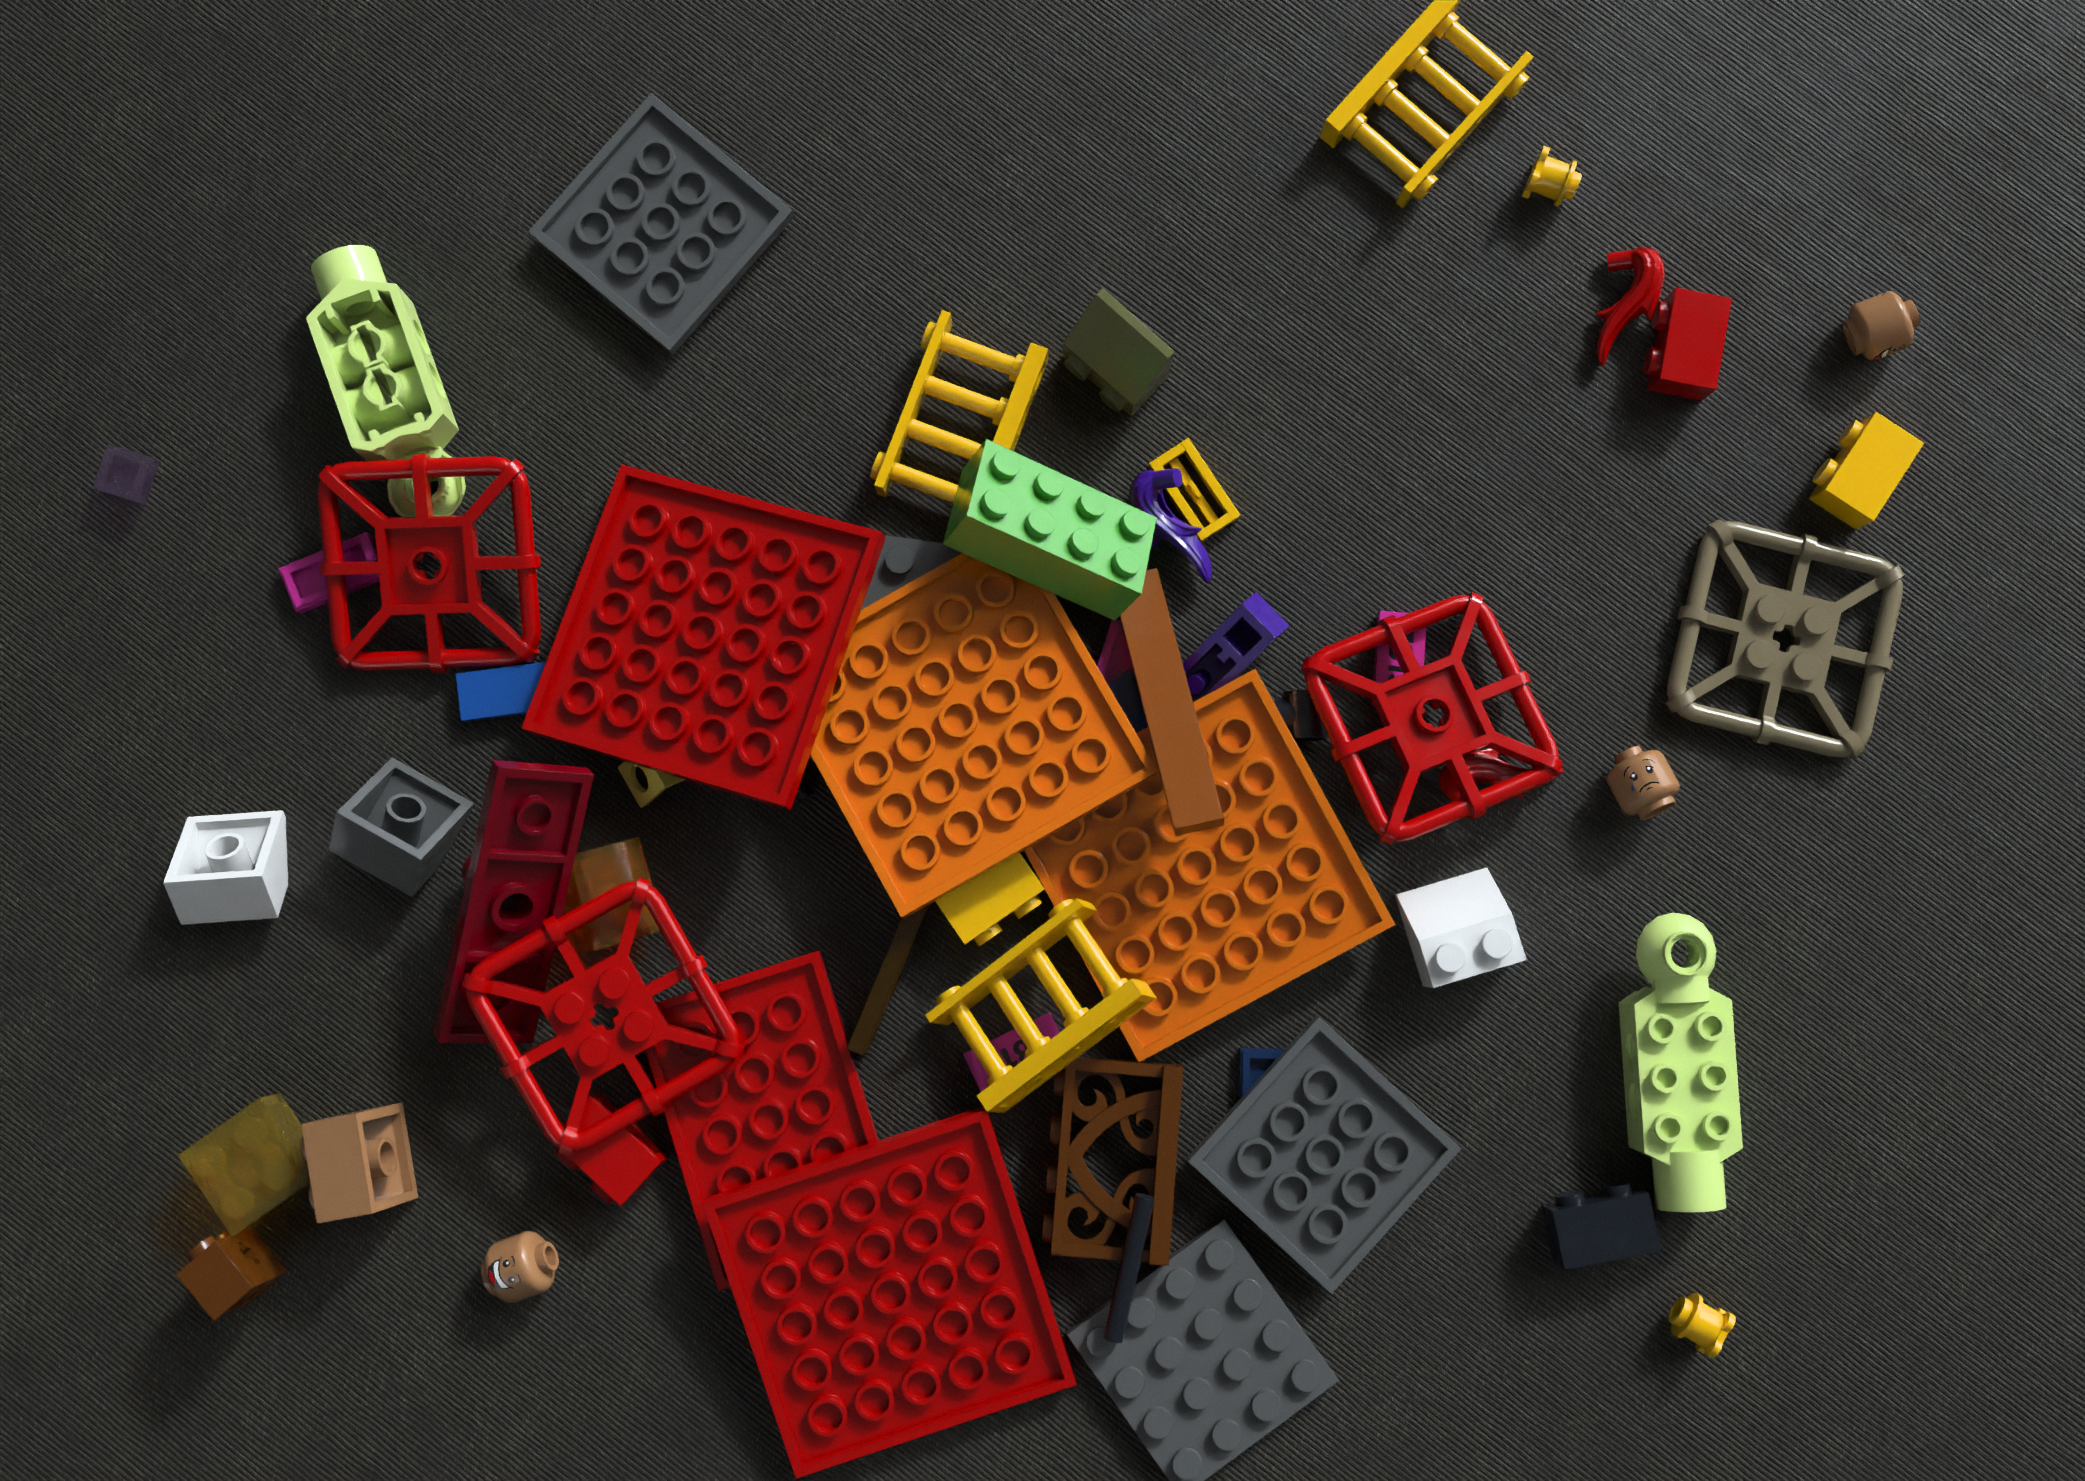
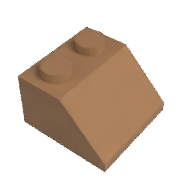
[301,1102,418,1223]

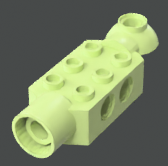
[306,245,466,517]
[1619,913,1743,1212]

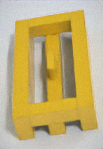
[1148,438,1241,543]

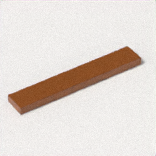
[1119,568,1224,836]

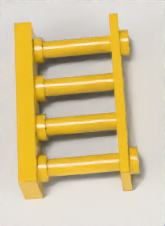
[1319,0,1534,208]
[870,310,1048,503]
[926,898,1157,1113]

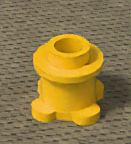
[1521,146,1582,207]
[1668,1293,1736,1358]

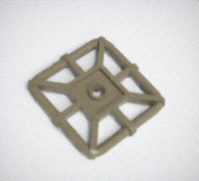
[1665,519,1905,759]

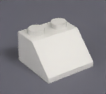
[163,810,288,925]
[1395,868,1526,988]

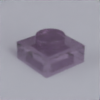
[92,444,160,506]

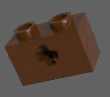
[176,1227,288,1321]

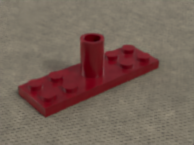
[433,760,594,1043]

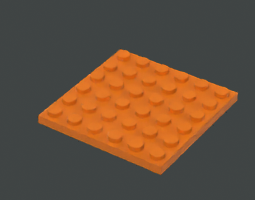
[811,553,1158,919]
[1024,669,1396,1062]

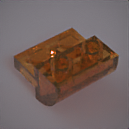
[562,837,660,954]

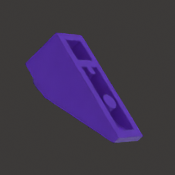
[1183,592,1290,702]

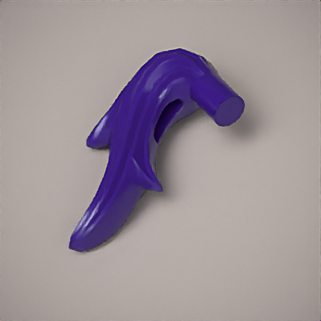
[1129,468,1212,584]

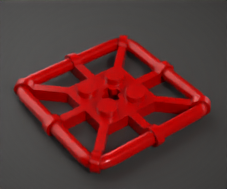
[318,454,541,673]
[1301,592,1563,845]
[461,877,745,1156]

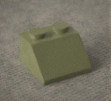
[1062,288,1175,417]

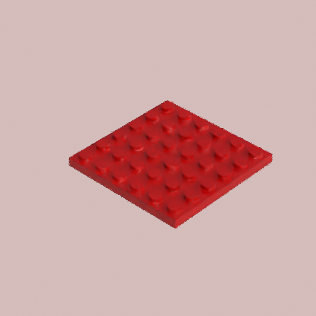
[521,464,886,811]
[702,1106,1077,1479]

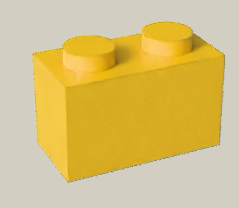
[1809,412,1924,530]
[935,853,1045,946]

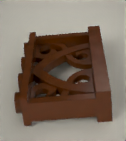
[1042,1057,1183,1266]

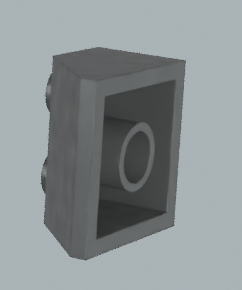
[329,757,474,897]

